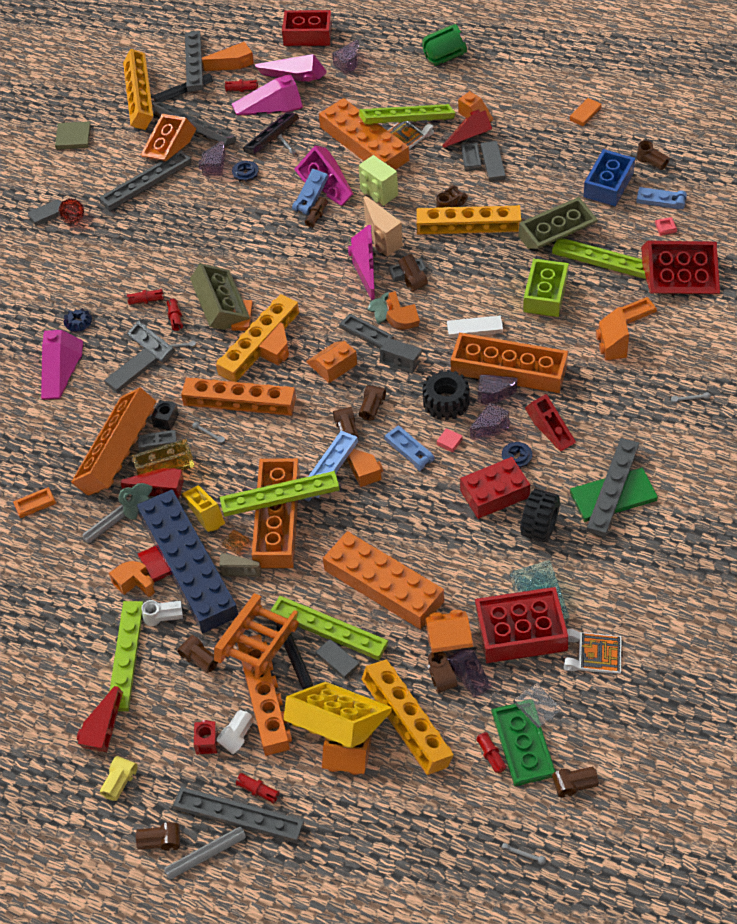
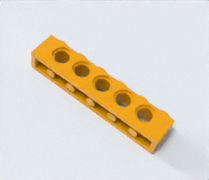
[123,49,154,130]
[417,205,521,235]
[216,294,299,382]
[361,659,454,775]

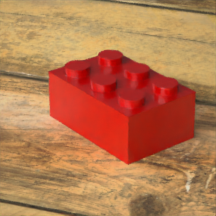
[282,10,332,46]
[460,457,530,519]

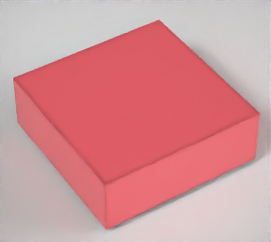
[655,217,677,236]
[437,428,463,452]

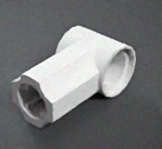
[142,600,183,626]
[216,710,254,754]

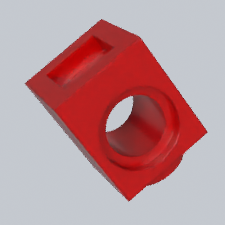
[194,720,218,755]

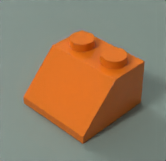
[596,307,629,360]
[306,341,357,383]
[425,610,473,653]
[322,734,372,775]

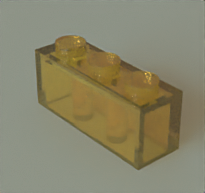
[131,439,194,475]

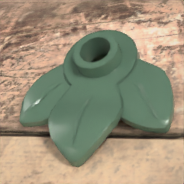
[368,292,401,323]
[118,483,153,520]

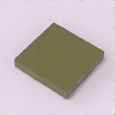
[55,121,91,150]

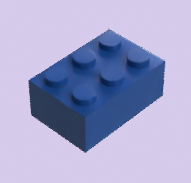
[583,149,635,207]

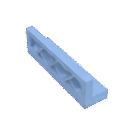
[304,431,358,501]

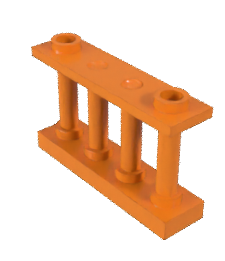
[214,593,299,680]

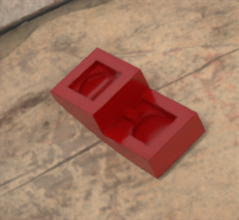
[137,546,171,582]

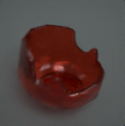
[58,198,84,224]

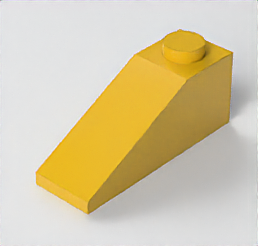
[181,485,225,532]

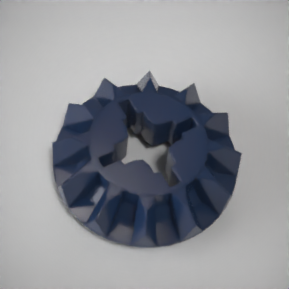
[232,161,259,182]
[63,308,92,332]
[502,442,532,468]

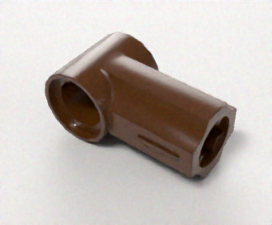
[636,140,670,170]
[398,254,428,292]
[359,385,386,421]
[333,407,359,439]
[177,635,218,673]
[552,766,599,798]
[136,822,180,851]

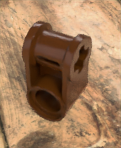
[436,185,468,208]
[428,651,458,693]

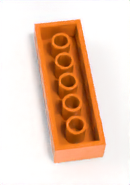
[319,98,410,170]
[451,332,568,393]
[71,387,156,496]
[252,458,300,568]
[323,531,445,630]

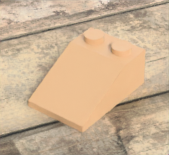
[363,196,403,257]

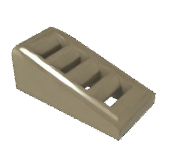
[219,553,261,577]

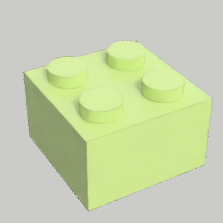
[359,155,398,206]

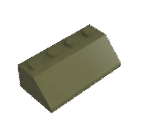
[518,197,598,249]
[190,263,250,330]

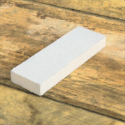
[447,315,503,338]

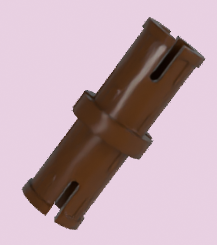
[305,197,328,228]

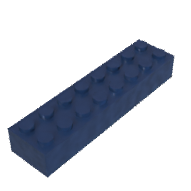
[137,490,238,634]

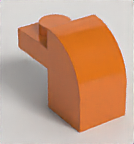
[386,291,420,330]
[109,561,155,597]

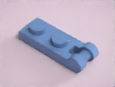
[292,168,329,216]
[636,187,687,209]
[385,425,435,471]

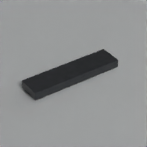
[243,112,299,154]

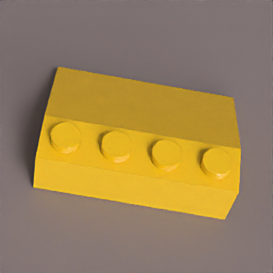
[284,681,392,748]

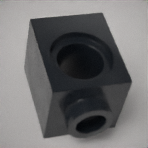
[151,400,179,431]

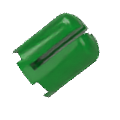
[422,24,467,66]

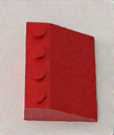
[641,240,720,294]
[475,587,568,663]

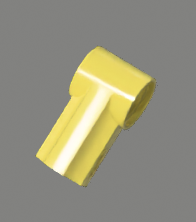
[99,756,138,801]

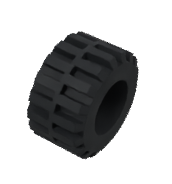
[422,370,470,420]
[520,488,560,542]

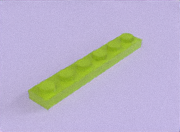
[359,104,455,125]
[552,238,646,279]
[220,471,340,517]
[270,596,388,660]
[109,601,143,712]

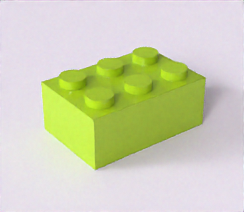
[523,259,569,317]

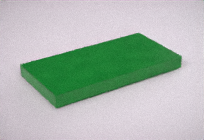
[570,467,658,522]
[491,700,556,787]

